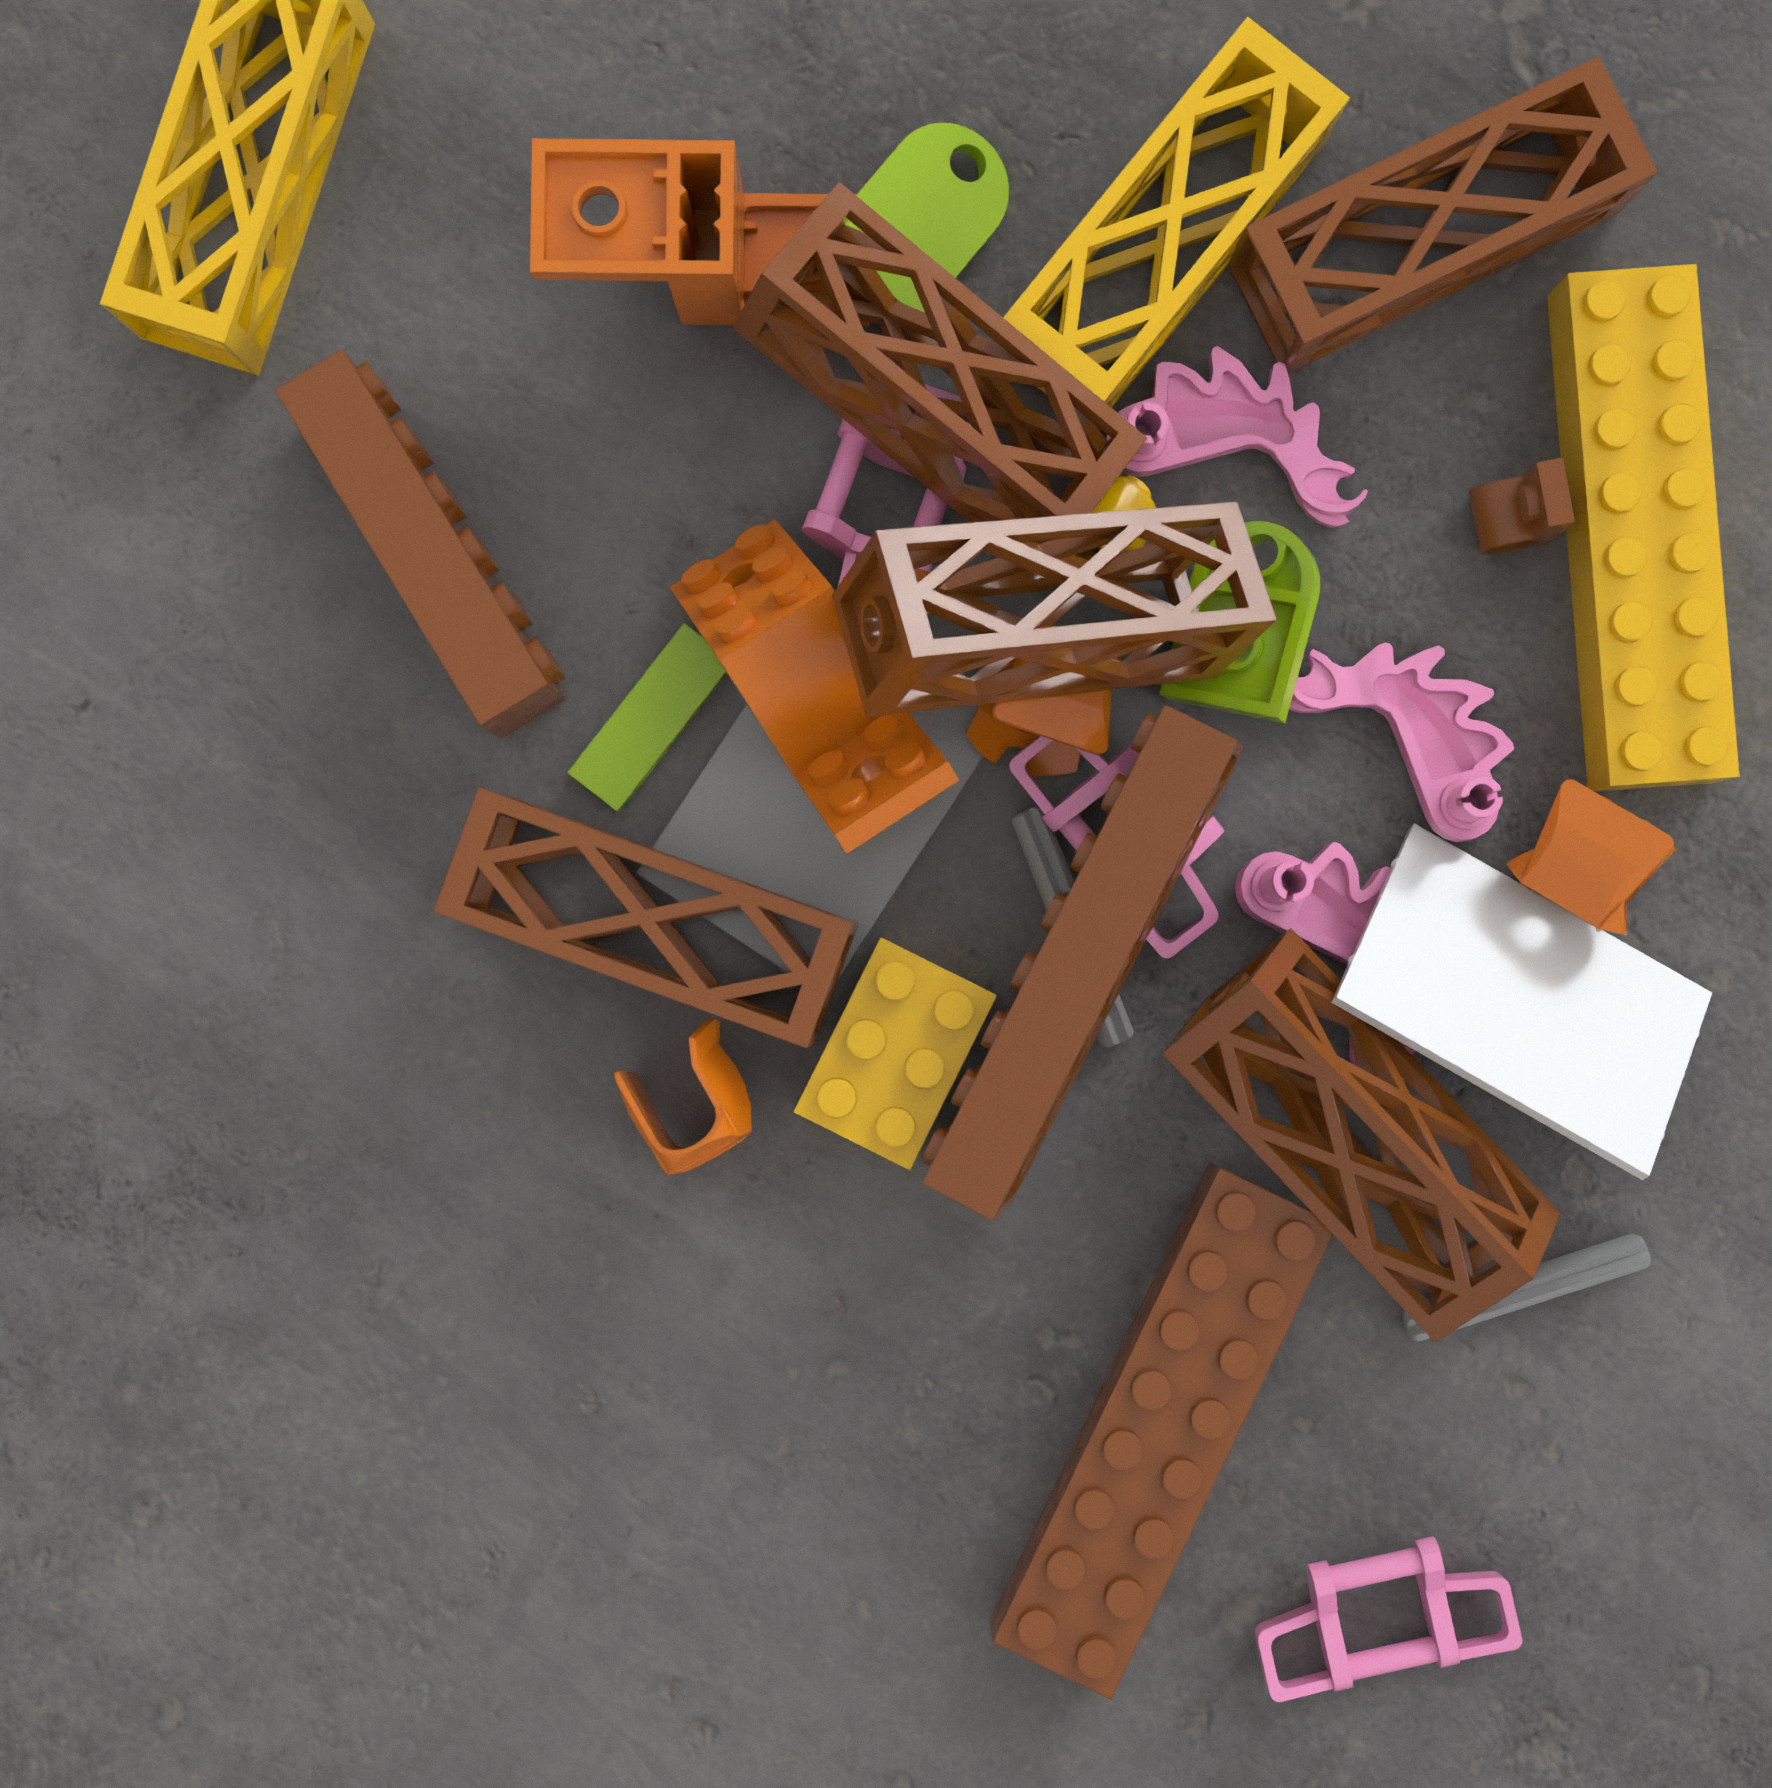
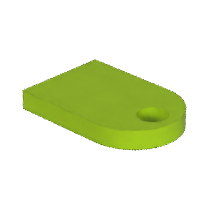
[845,123,1009,313]
[1159,521,1321,724]

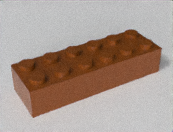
[275,349,566,739]

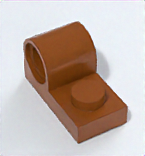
[1469,457,1575,554]

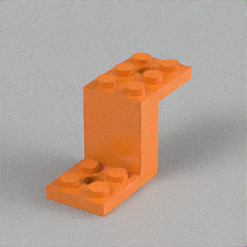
[530,138,870,327]
[669,519,959,854]

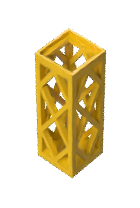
[100,0,375,376]
[1003,17,1350,426]

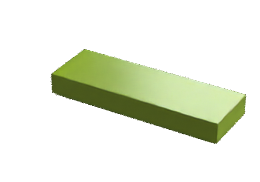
[567,623,727,813]

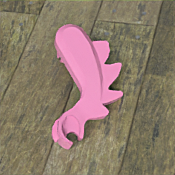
[1289,643,1514,842]

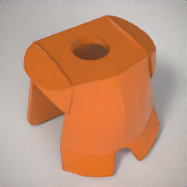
[965,626,1123,776]
[1506,779,1676,935]
[614,1018,752,1175]

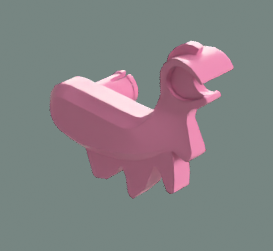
[1105,346,1368,528]
[1235,842,1416,1081]

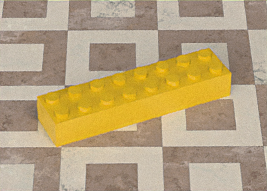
[1547,264,1740,792]

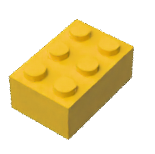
[794,937,997,1170]

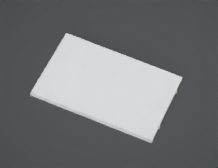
[1331,823,1712,1180]

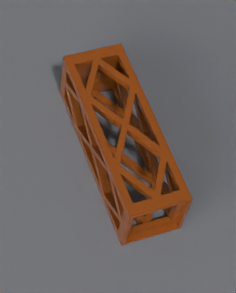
[1228,56,1658,374]
[733,182,1147,544]
[832,502,1277,717]
[433,787,859,1048]
[1162,928,1561,1343]

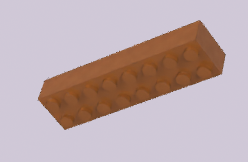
[922,705,1244,1221]
[990,1162,1333,1700]

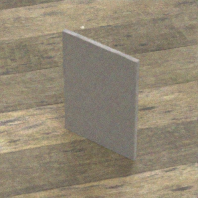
[636,689,984,976]

